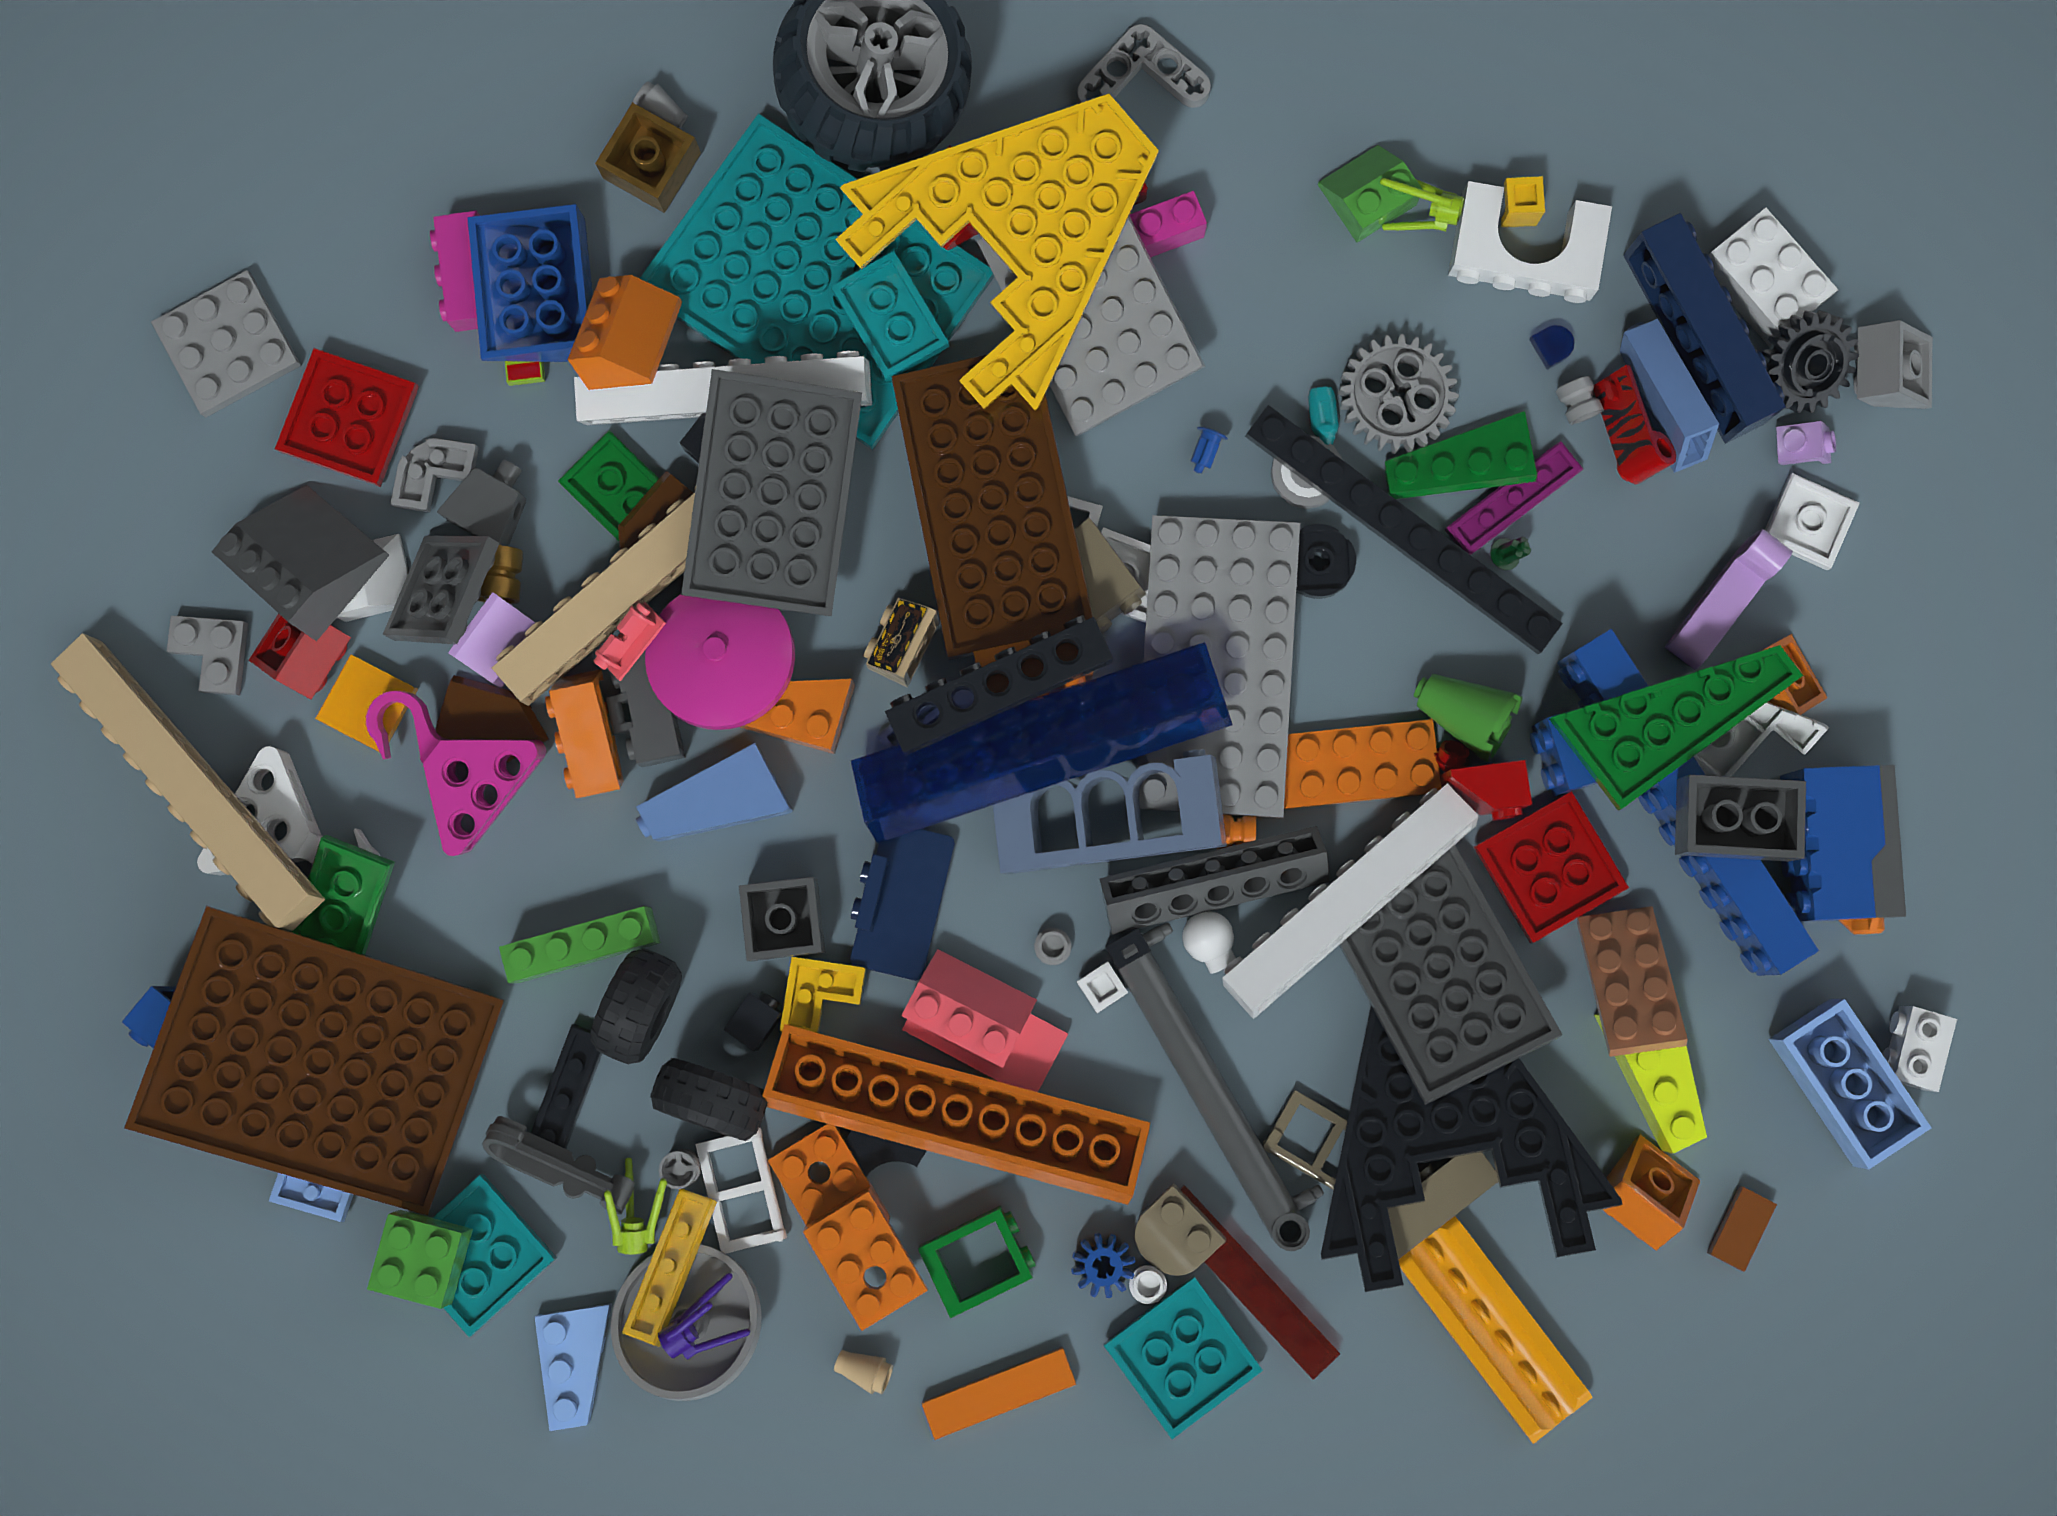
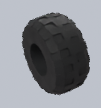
[590,948,682,1065]
[650,1058,768,1141]

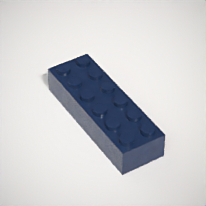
[1623,213,1786,444]

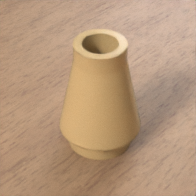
[834,1350,893,1394]

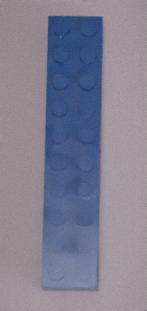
[1557,629,1819,976]

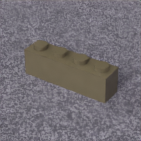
[1388,1152,1498,1259]

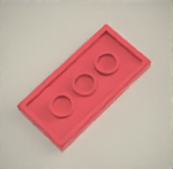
[902,1013,1068,1092]

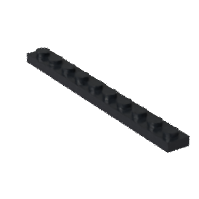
[1245,405,1563,654]

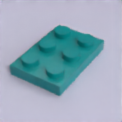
[831,251,950,383]

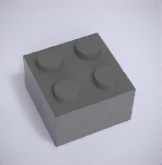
[739,877,826,961]

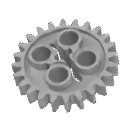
[1338,334,1459,454]

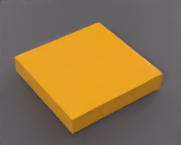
[315,654,418,752]

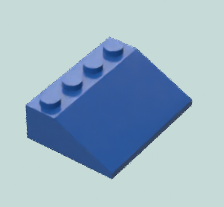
[467,204,593,362]

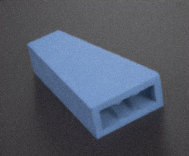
[1620,319,1719,473]
[636,743,793,842]

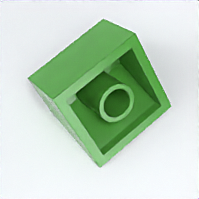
[1317,145,1423,243]

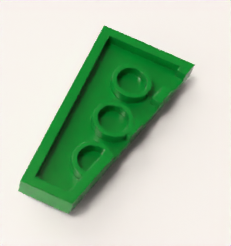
[1384,411,1537,499]

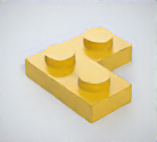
[780,957,866,1033]

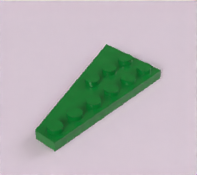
[1549,645,1804,810]

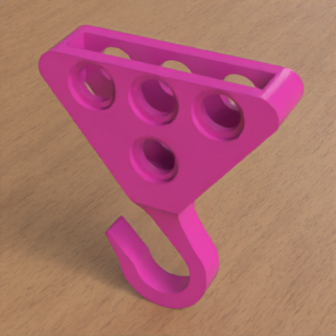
[366,691,546,856]

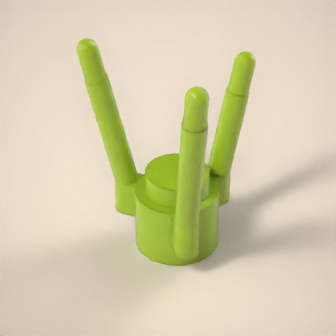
[1380,178,1464,232]
[604,1157,667,1255]

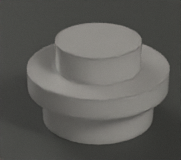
[1034,928,1071,965]

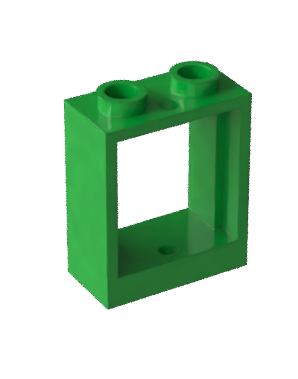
[918,1205,1036,1319]

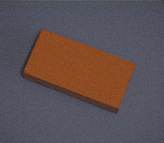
[1707,1186,1777,1272]

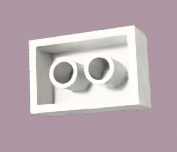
[1708,208,1838,347]

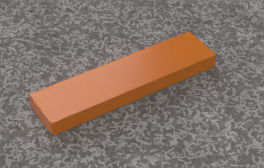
[921,1347,1077,1440]

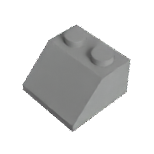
[1854,320,1933,409]

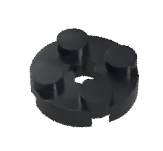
[1296,524,1356,599]

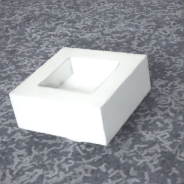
[1077,962,1128,1013]

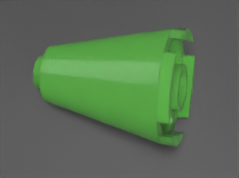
[1414,674,1523,763]

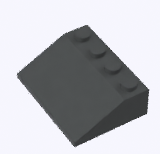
[211,485,389,641]

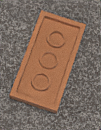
[1577,906,1688,1057]

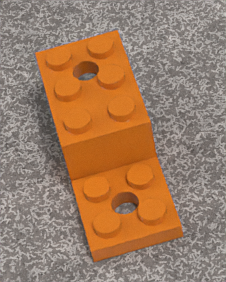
[767,1124,928,1331]

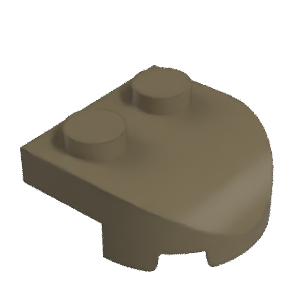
[1135,1183,1226,1276]

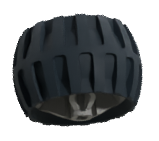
[773,0,972,172]

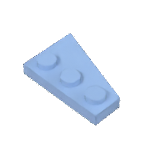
[535,1303,612,1431]

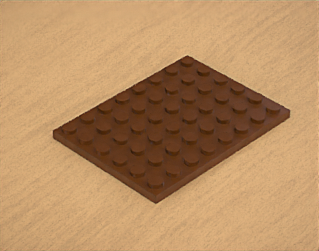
[124,905,504,1216]

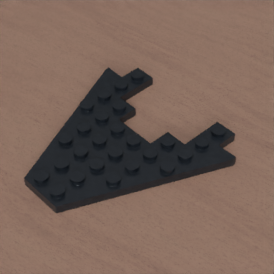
[1321,1005,1623,1293]

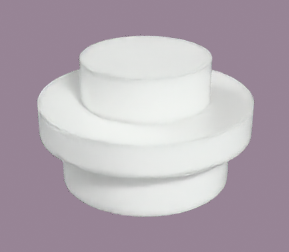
[1129,1265,1167,1304]

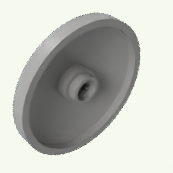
[611,1245,762,1401]

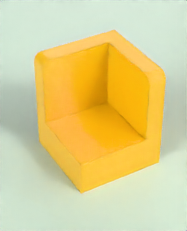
[1501,176,1545,227]

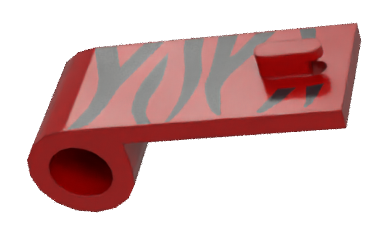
[1593,365,1676,485]

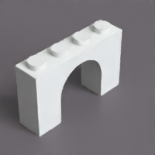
[1448,181,1612,303]

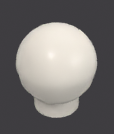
[1182,911,1236,974]

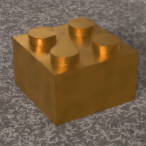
[595,102,701,213]

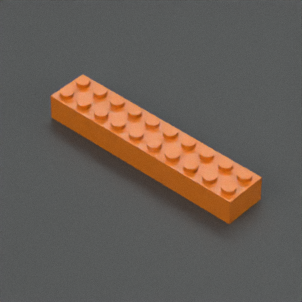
[763,1024,1150,1205]

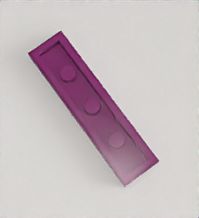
[1445,441,1583,555]

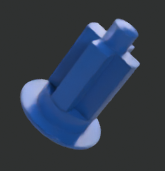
[1190,426,1228,473]

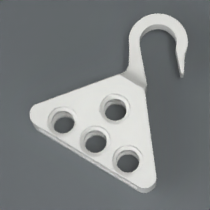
[197,746,380,876]

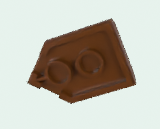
[618,471,694,550]
[435,675,549,764]

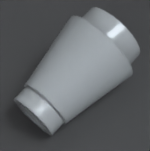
[633,81,688,129]

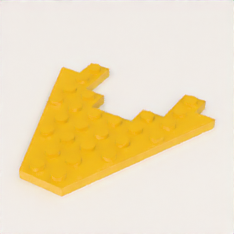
[835,94,1159,410]

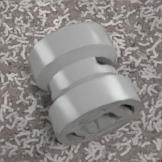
[1556,376,1604,425]
[659,1149,701,1189]

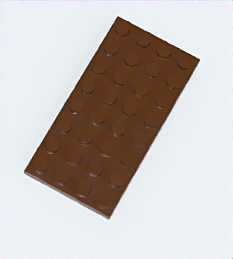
[891,354,1093,660]

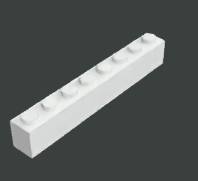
[574,351,872,425]
[1222,783,1479,1019]

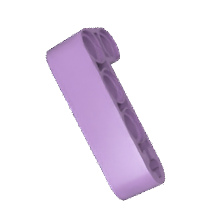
[1665,529,1793,670]

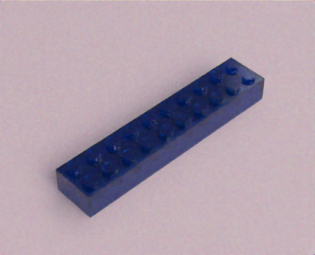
[851,642,1233,843]

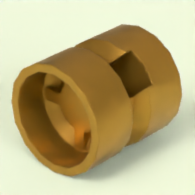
[478,545,523,604]

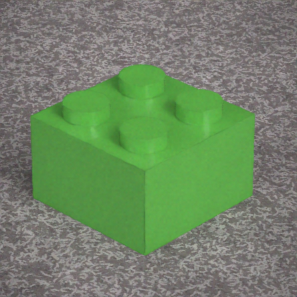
[367,1210,473,1309]

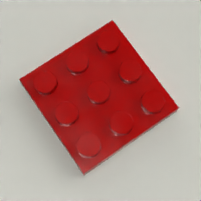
[275,348,419,487]
[1474,791,1629,944]

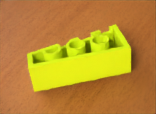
[1594,1013,1707,1154]

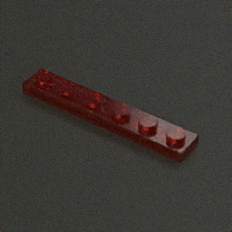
[1179,1184,1340,1380]

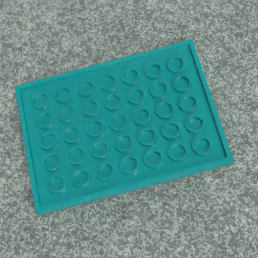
[640,113,995,450]

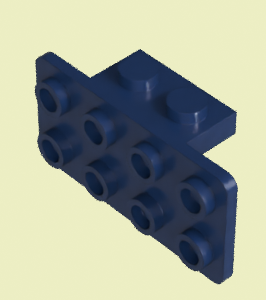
[850,822,955,981]

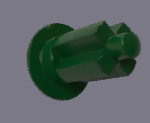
[1490,536,1531,570]

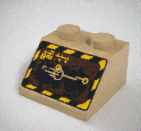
[864,598,940,688]

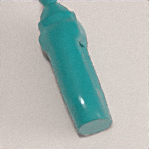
[1308,387,1339,450]

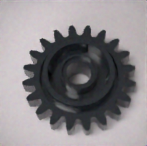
[1762,310,1859,413]

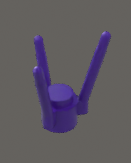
[658,1273,750,1360]

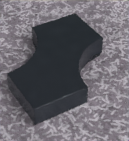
[845,1130,927,1177]

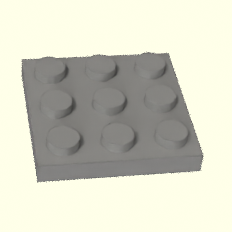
[151,270,301,418]

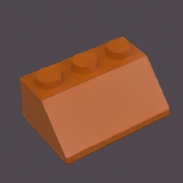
[567,275,682,390]

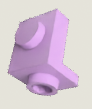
[1776,421,1836,465]

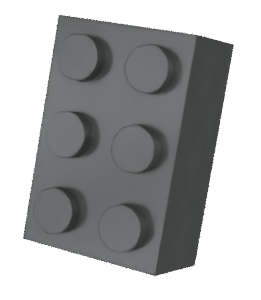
[1675,775,1806,861]

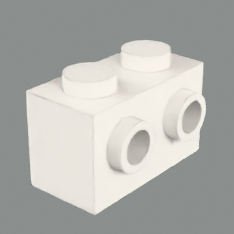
[1882,1006,1957,1092]

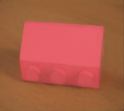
[901,949,1037,1068]

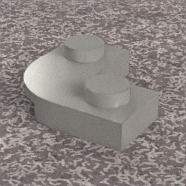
[391,438,479,513]

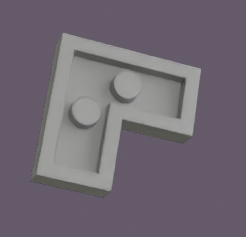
[167,616,248,696]

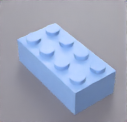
[1768,999,1931,1170]

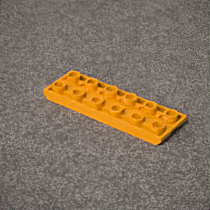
[1398,1216,1593,1444]

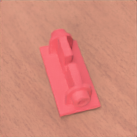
[593,602,666,681]

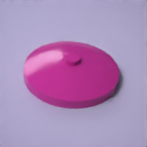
[645,594,795,730]

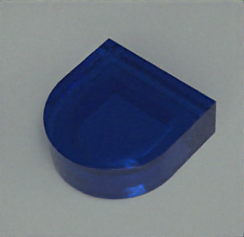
[1529,325,1575,370]

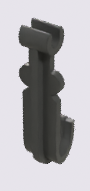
[482,1116,635,1215]

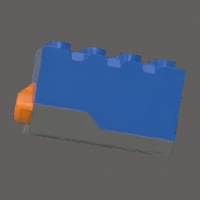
[1780,765,1906,935]

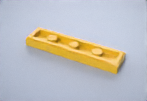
[622,1189,717,1347]

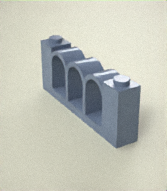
[990,749,1227,874]

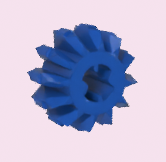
[1071,1232,1135,1298]

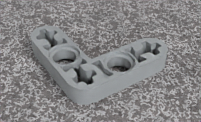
[1077,24,1211,108]

